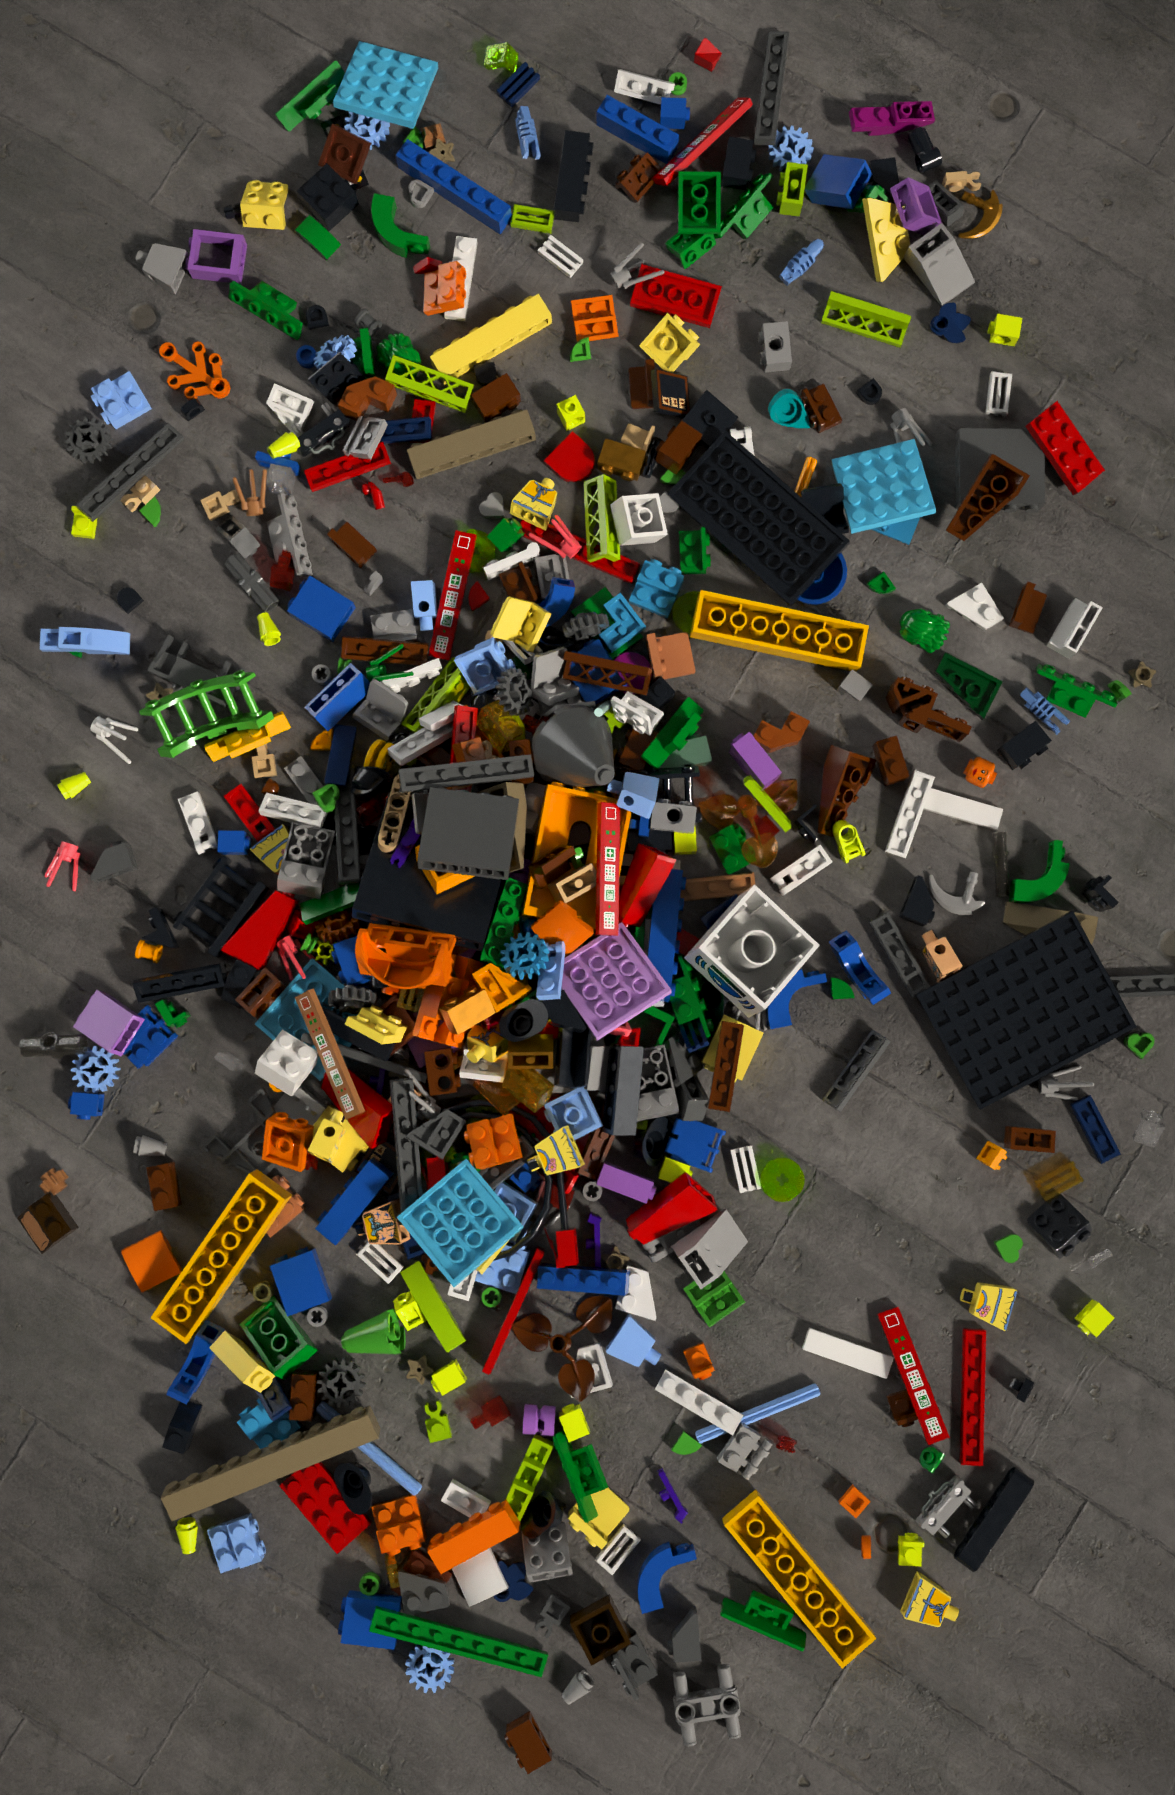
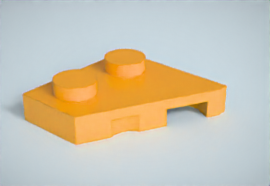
[471,963,532,1013]

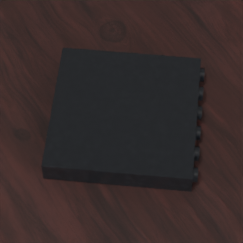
[352,793,501,952]

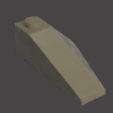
[477,782,527,873]
[1002,902,1098,944]

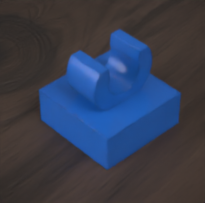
[629,816,651,838]

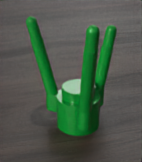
[366,644,414,682]

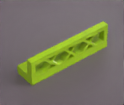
[821,291,911,348]
[385,355,474,413]
[584,474,620,562]
[402,657,470,733]

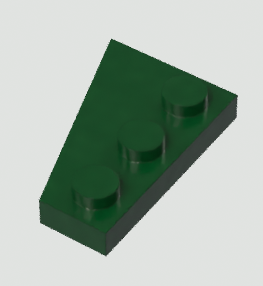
[935,652,1003,720]

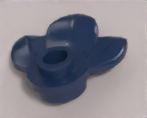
[930,302,971,343]
[493,1560,533,1602]

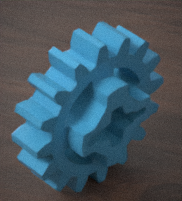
[500,932,549,980]

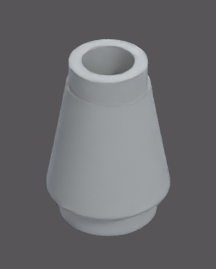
[133,1135,167,1157]
[561,1670,595,1705]

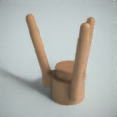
[233,469,267,516]

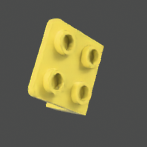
[240,180,289,230]
[490,596,551,652]
[568,1487,629,1550]

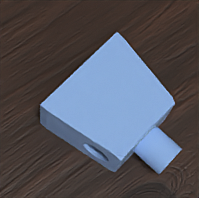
[411,580,437,631]
[606,772,659,819]
[606,1313,662,1367]

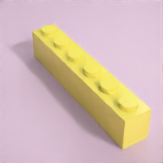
[430,294,552,386]

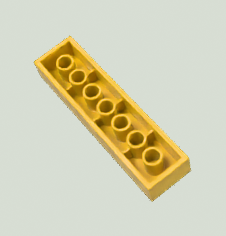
[690,590,869,672]
[151,1169,292,1344]
[722,1489,876,1669]

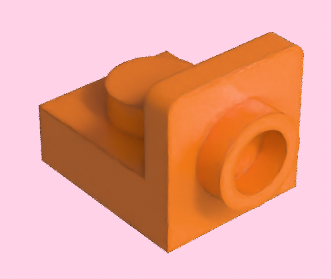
[683,1342,715,1380]

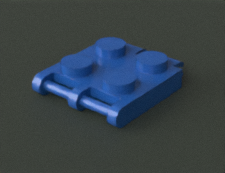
[123,1005,178,1068]
[665,1118,726,1173]

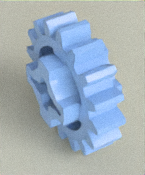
[344,111,390,150]
[768,125,814,171]
[313,335,357,370]
[71,1046,121,1093]
[405,1644,455,1693]

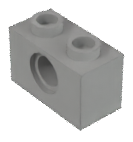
[758,321,792,372]
[650,799,697,834]

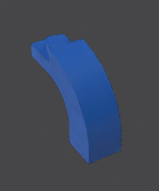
[537,577,575,627]
[829,930,891,1005]
[766,969,827,1030]
[167,1320,225,1405]
[637,1542,697,1614]

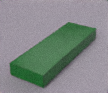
[300,883,360,925]

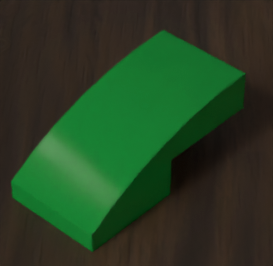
[295,215,341,261]

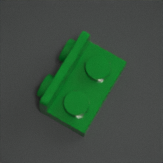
[846,184,889,213]
[665,233,716,269]
[352,328,375,380]
[679,527,711,575]

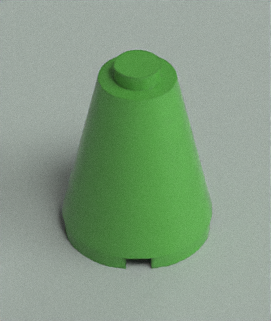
[341,1309,406,1354]

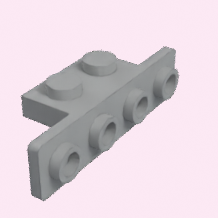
[266,493,313,577]

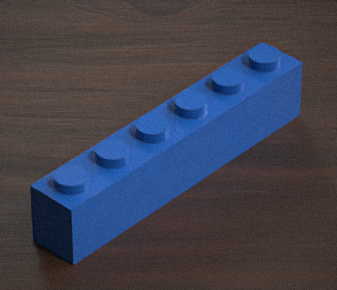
[396,139,512,234]
[647,869,686,1002]

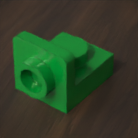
[155,1000,191,1028]

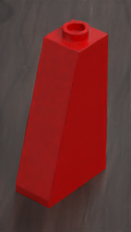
[619,843,676,928]
[221,890,299,970]
[321,1069,393,1149]
[626,1172,718,1245]

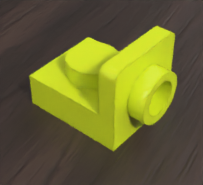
[71,506,98,539]
[393,1291,427,1331]
[898,1533,924,1567]

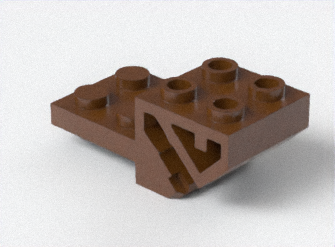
[886,677,972,742]

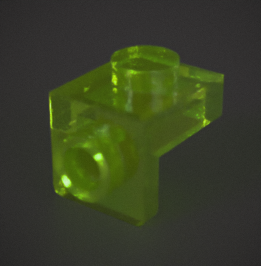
[484,42,518,73]

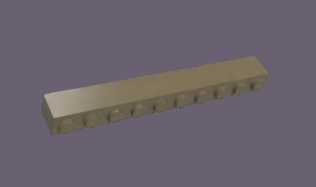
[161,1405,381,1521]

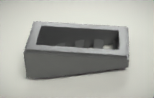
[929,180,964,227]

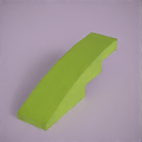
[400,1261,466,1353]
[504,1434,554,1521]

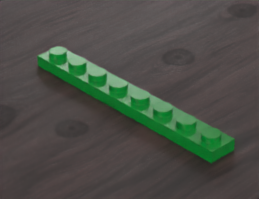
[369,1606,548,1677]

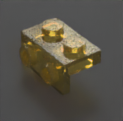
[477,700,523,754]

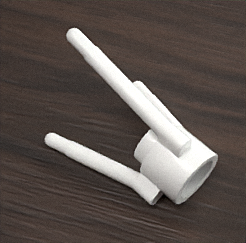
[90,716,138,764]

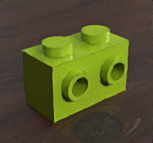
[776,162,808,217]

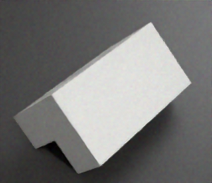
[1046,598,1103,659]

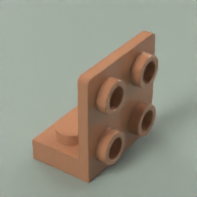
[646,632,695,682]

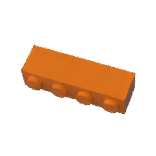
[427,1499,520,1574]

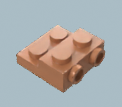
[267,1175,306,1238]

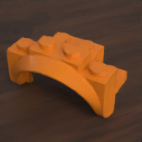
[355,923,456,989]
[412,954,484,1048]

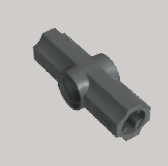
[224,553,280,613]

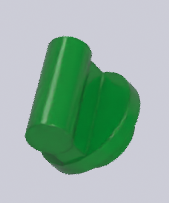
[920,1447,945,1474]

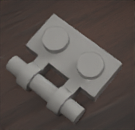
[717,1422,773,1480]

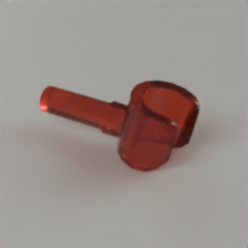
[383,472,414,487]

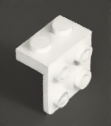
[611,692,664,736]

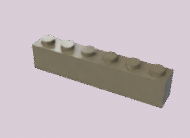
[407,410,536,479]

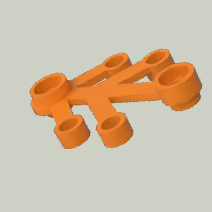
[159,341,231,400]

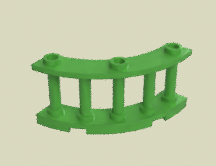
[139,670,274,758]

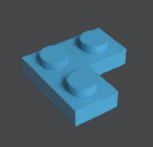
[599,593,646,653]

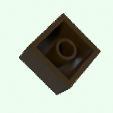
[570,1594,631,1666]

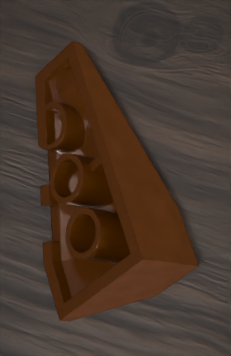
[946,453,1030,541]
[818,745,876,837]

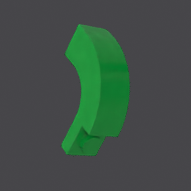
[371,193,430,258]
[1009,840,1070,903]

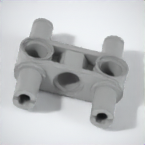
[673,1664,741,1747]

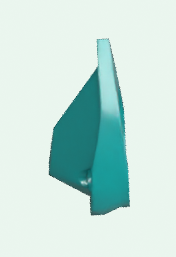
[768,389,810,428]

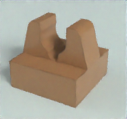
[420,123,446,151]

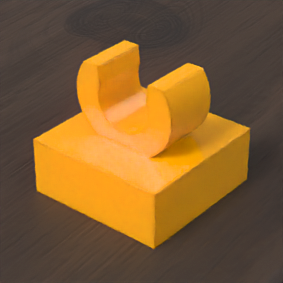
[976,1141,1007,1170]

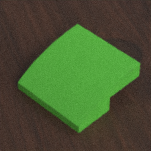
[683,1271,746,1328]

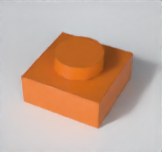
[838,1484,871,1518]

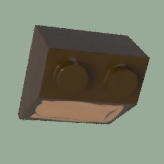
[17,1193,79,1254]

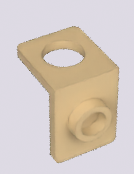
[621,424,655,453]

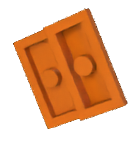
[571,295,618,342]
[531,900,594,958]
[121,1230,182,1292]

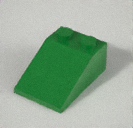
[677,171,721,234]
[239,1295,318,1380]

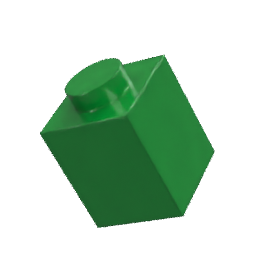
[487,518,525,552]

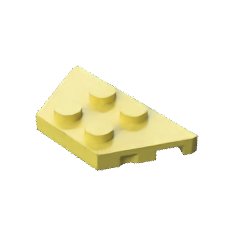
[862,198,910,282]

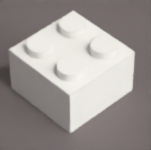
[610,493,668,546]
[255,1030,319,1097]

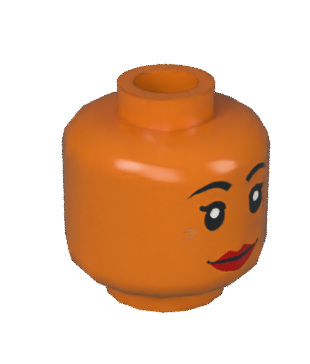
[963,756,997,788]

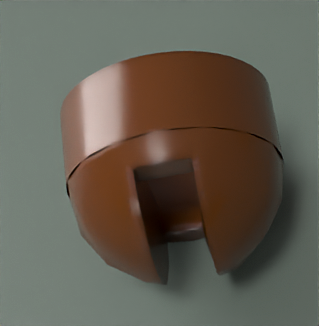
[261,778,279,795]

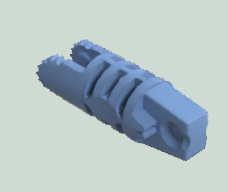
[515,106,541,160]
[779,239,824,286]
[1020,688,1070,735]

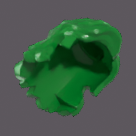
[376,333,422,380]
[900,608,950,653]

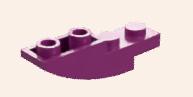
[849,101,935,136]

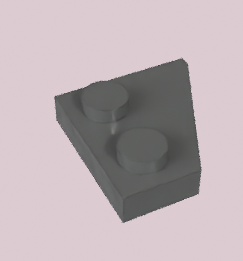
[663,1031,704,1087]
[397,1569,450,1615]

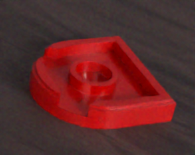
[544,431,594,482]

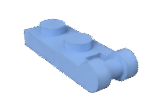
[536,941,565,1000]

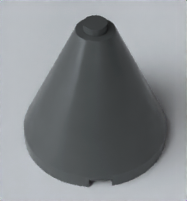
[531,704,615,788]

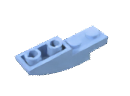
[40,627,130,655]

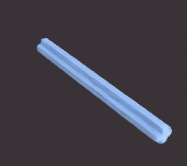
[695,1383,820,1443]
[316,1401,422,1496]

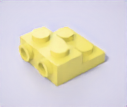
[639,313,700,372]
[345,1005,408,1044]

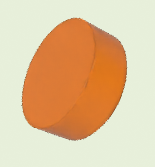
[861,1535,871,1559]

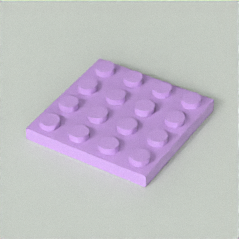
[561,922,672,1041]

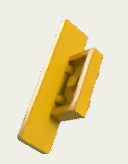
[204,711,291,762]

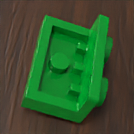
[709,823,757,875]

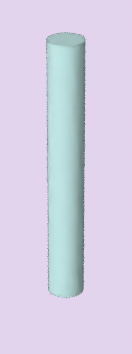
[594,700,612,717]

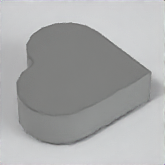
[408,179,434,209]
[479,492,504,518]

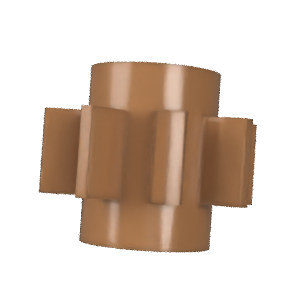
[39,1168,69,1195]

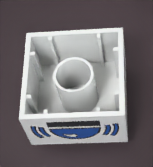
[684,884,820,1018]

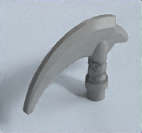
[929,871,985,915]

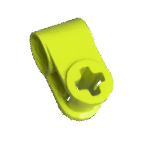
[832,820,866,864]

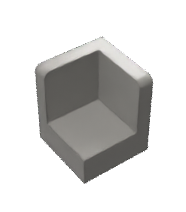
[836,669,873,701]

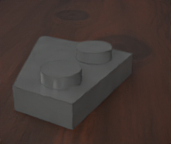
[405,1109,466,1160]

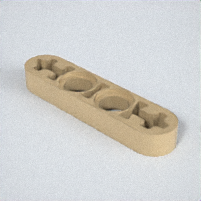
[378,774,412,853]

